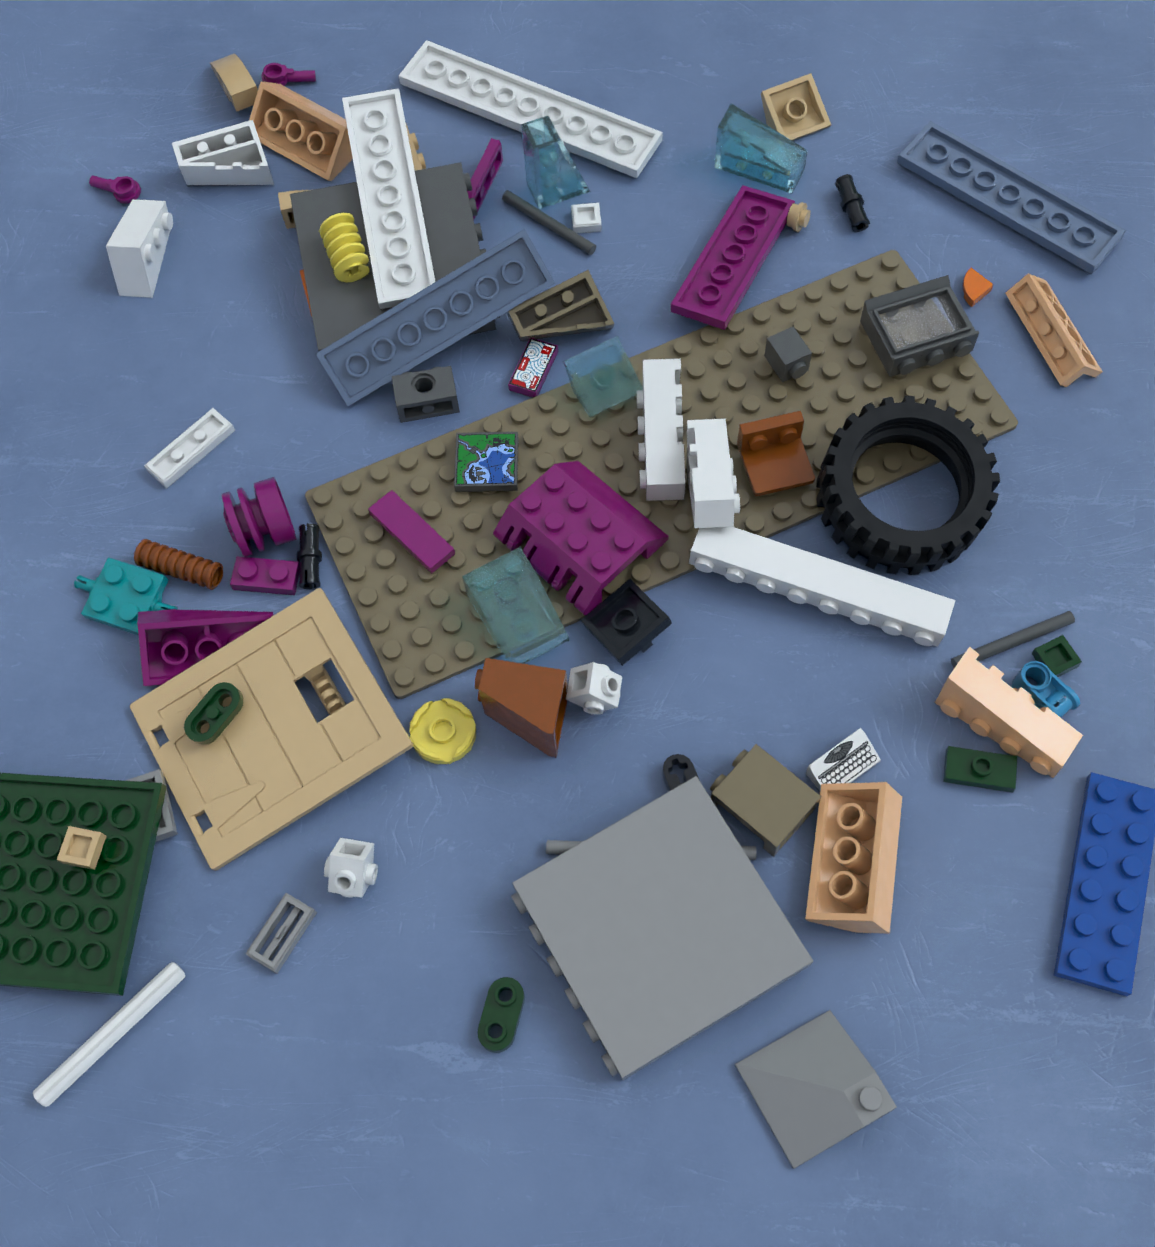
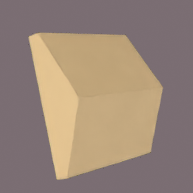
[760,73,831,145]

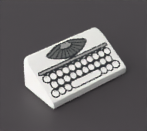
[806,728,881,791]

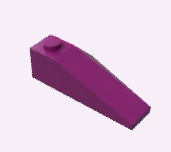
[137,609,273,686]

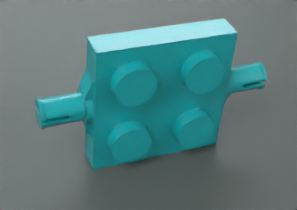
[74,557,178,636]

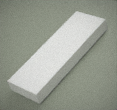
[144,408,235,489]

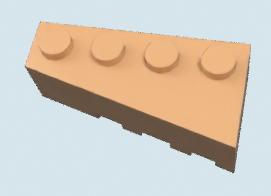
[935,647,1083,778]

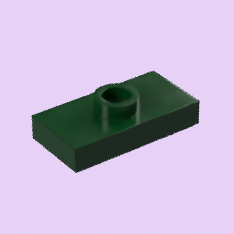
[943,746,1017,793]

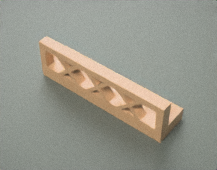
[1005,273,1103,387]

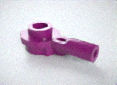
[261,63,316,86]
[89,175,141,203]

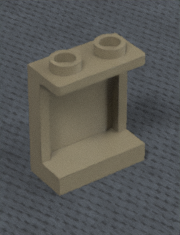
[710,744,821,857]

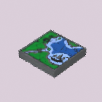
[454,432,519,492]

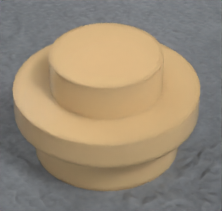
[787,202,810,232]

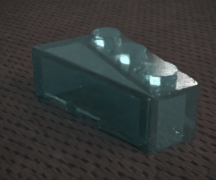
[715,103,808,194]
[521,115,591,209]

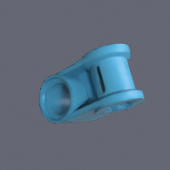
[1012,661,1080,717]

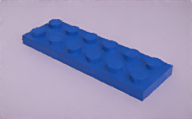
[1053,772,1155,997]

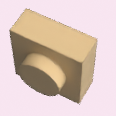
[57,826,106,870]

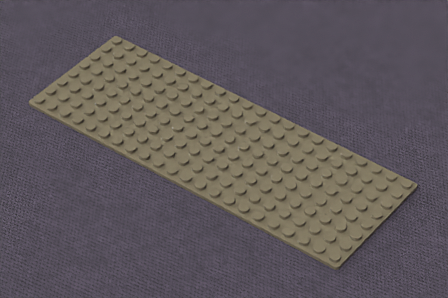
[305,250,1018,699]

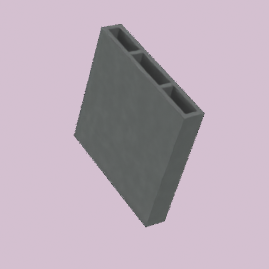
[290,162,500,351]

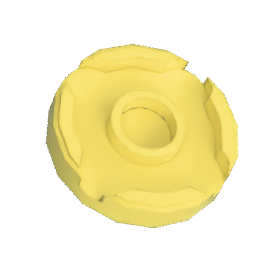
[409,698,476,764]

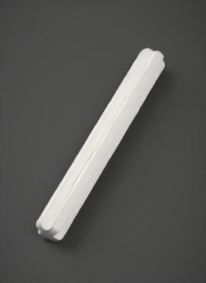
[33,962,185,1107]

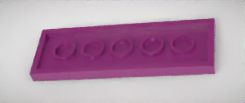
[671,185,795,330]

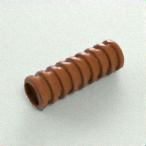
[134,539,223,590]

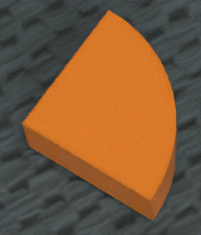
[963,268,994,307]

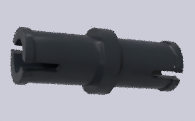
[835,174,870,232]
[296,523,322,590]

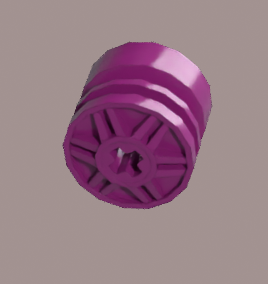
[222,477,297,557]

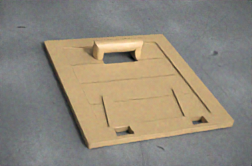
[130,588,413,871]

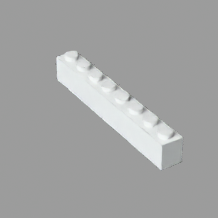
[689,527,955,647]

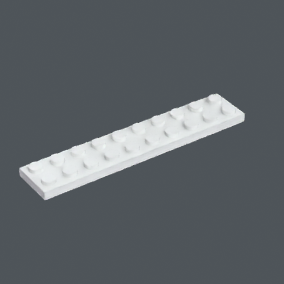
[399,40,663,178]

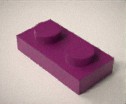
[230,556,300,596]

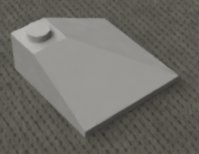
[735,1010,897,1169]

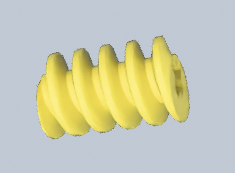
[319,212,370,283]

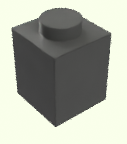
[764,326,812,383]

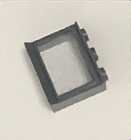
[860,275,979,377]

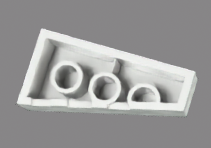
[637,358,685,501]

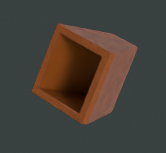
[475,658,568,758]

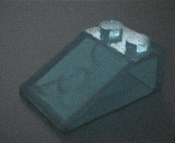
[462,547,569,664]

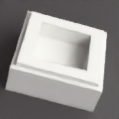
[571,203,602,233]

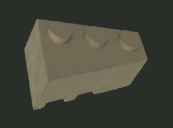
[507,270,615,341]

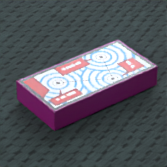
[508,338,558,397]

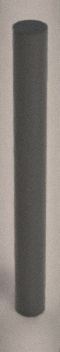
[502,190,596,255]
[951,611,1075,668]

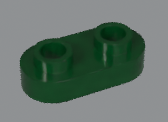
[184,682,243,745]
[477,977,525,1053]

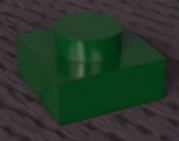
[1032,635,1082,677]

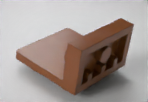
[737,411,815,496]

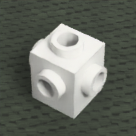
[566,662,622,715]
[324,838,378,898]

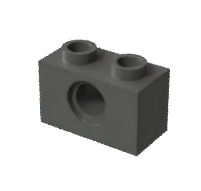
[391,366,460,423]

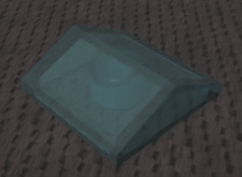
[563,336,642,417]

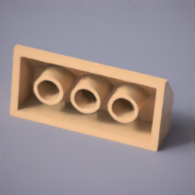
[249,81,353,181]
[805,782,902,934]

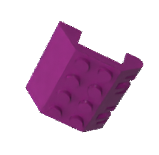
[493,461,669,615]

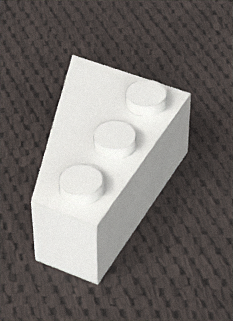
[172,120,274,185]
[106,199,173,298]
[687,418,740,528]

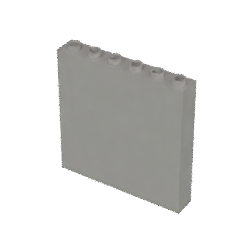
[511,776,813,1080]

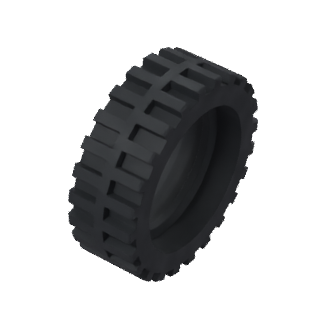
[816,396,1000,575]

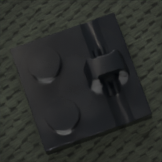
[581,579,672,666]

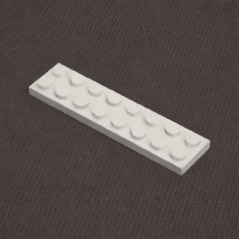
[342,88,436,309]

